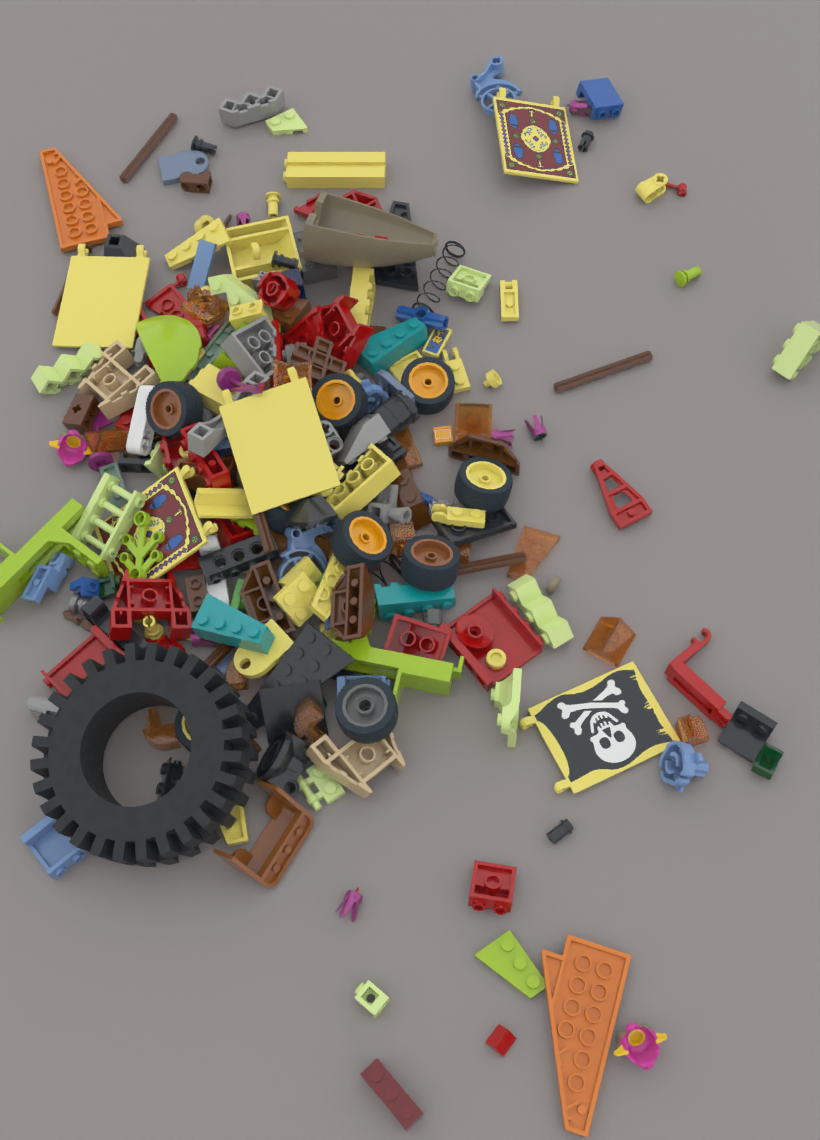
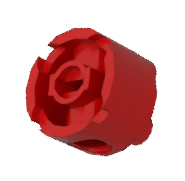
[257,271,300,312]

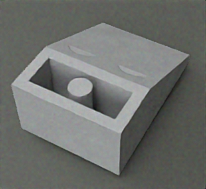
[334,413,391,465]

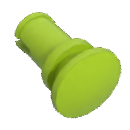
[674,266,702,287]

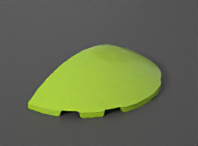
[136,315,202,382]

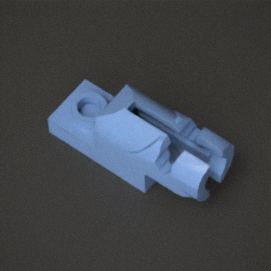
[21,552,74,604]

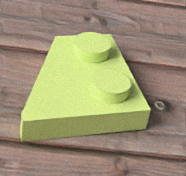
[265,108,308,136]
[144,441,170,479]

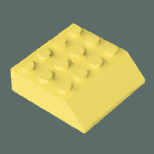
[226,215,302,291]

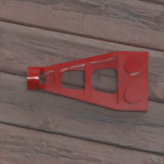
[590,459,653,531]

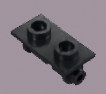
[155,757,183,800]

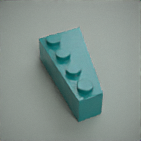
[356,317,428,377]
[374,582,456,621]
[191,593,275,655]

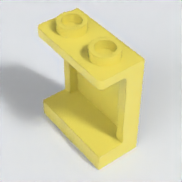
[229,299,281,332]

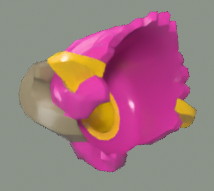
[49,429,95,467]
[613,1022,667,1070]

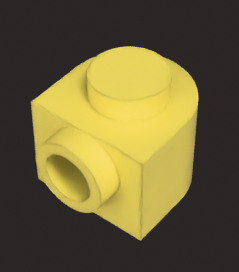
[194,215,214,233]

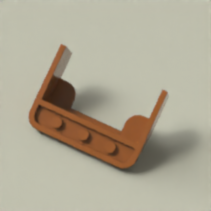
[213,780,314,888]

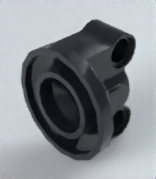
[255,730,313,797]

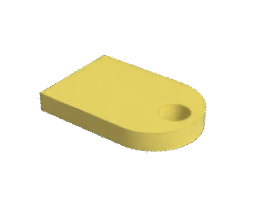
[234,619,294,679]

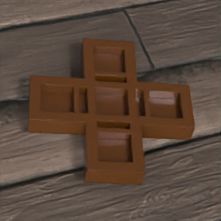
[291,336,347,384]

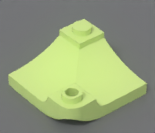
[490,668,522,748]

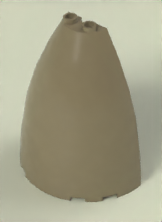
[300,191,440,268]

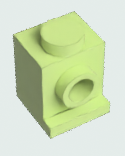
[354,980,390,1018]

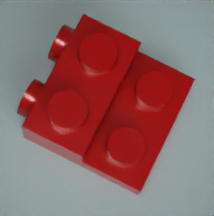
[468,860,517,915]

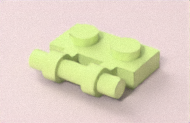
[297,764,345,811]

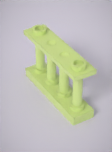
[72,473,147,562]

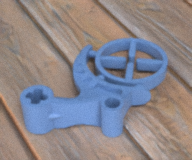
[470,56,522,116]
[277,519,340,589]

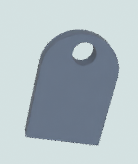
[158,150,209,186]
[374,369,415,404]

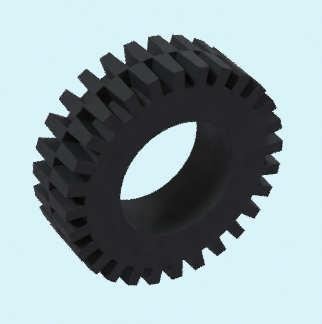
[30,642,259,867]

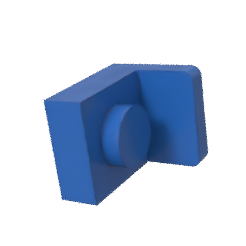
[70,577,99,598]

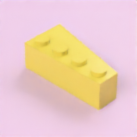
[349,267,376,326]
[326,443,401,521]

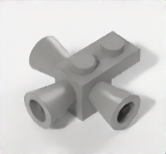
[361,483,412,527]

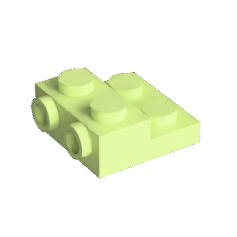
[446,265,491,303]

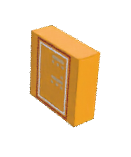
[433,426,453,446]

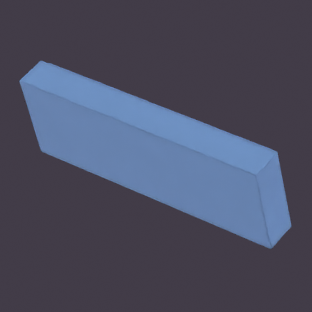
[187,239,217,293]

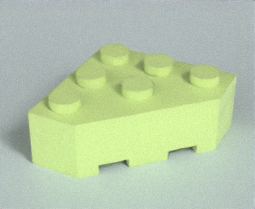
[772,321,820,380]

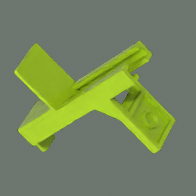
[0,498,109,624]
[331,599,464,706]

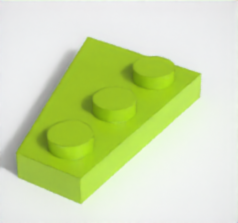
[474,930,545,1000]

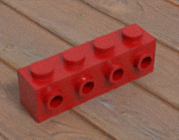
[180,423,232,488]

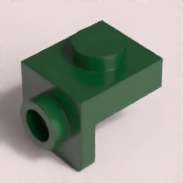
[99,571,122,600]
[751,743,784,780]

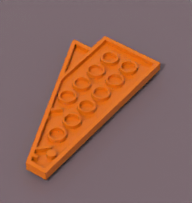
[39,147,124,253]
[541,934,632,1138]

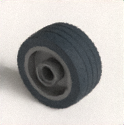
[335,677,399,744]

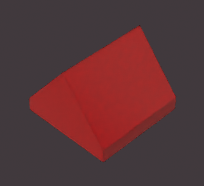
[485,1024,517,1057]

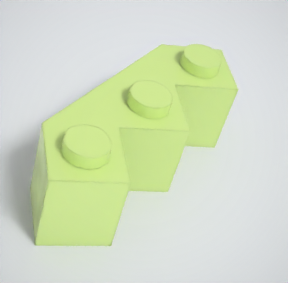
[208,274,273,321]
[31,343,103,394]
[507,574,574,649]

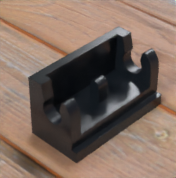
[118,449,154,474]

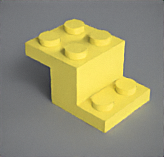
[273,556,323,627]

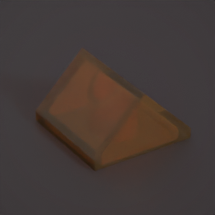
[454,402,492,439]
[83,428,129,454]
[583,617,636,667]

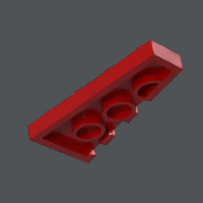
[144,283,209,330]

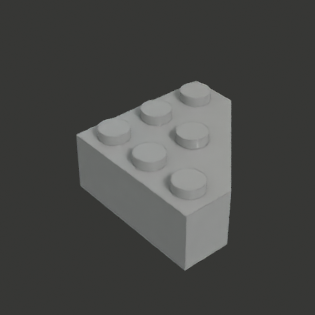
[220,316,276,378]

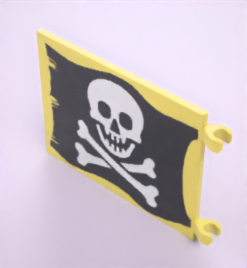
[519,661,680,794]

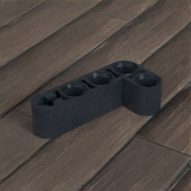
[80,595,147,652]

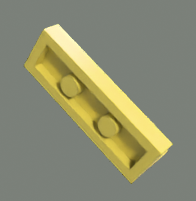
[194,488,254,519]

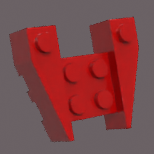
[321,295,374,374]
[109,569,192,641]

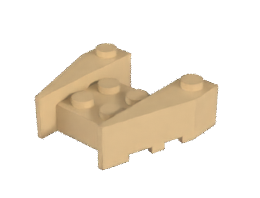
[77,340,160,420]
[306,732,406,799]

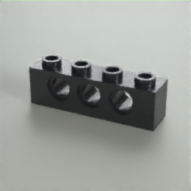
[198,531,281,585]

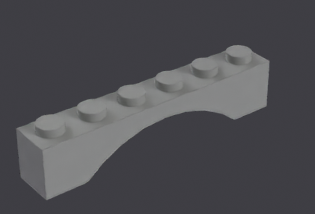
[187,370,270,458]

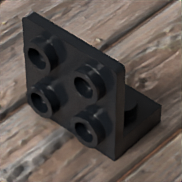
[717,701,778,762]

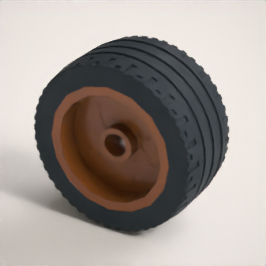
[145,381,204,437]
[400,535,460,592]

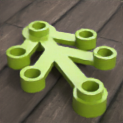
[120,511,165,578]

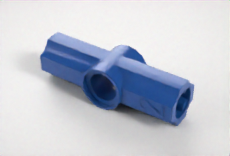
[395,305,449,331]

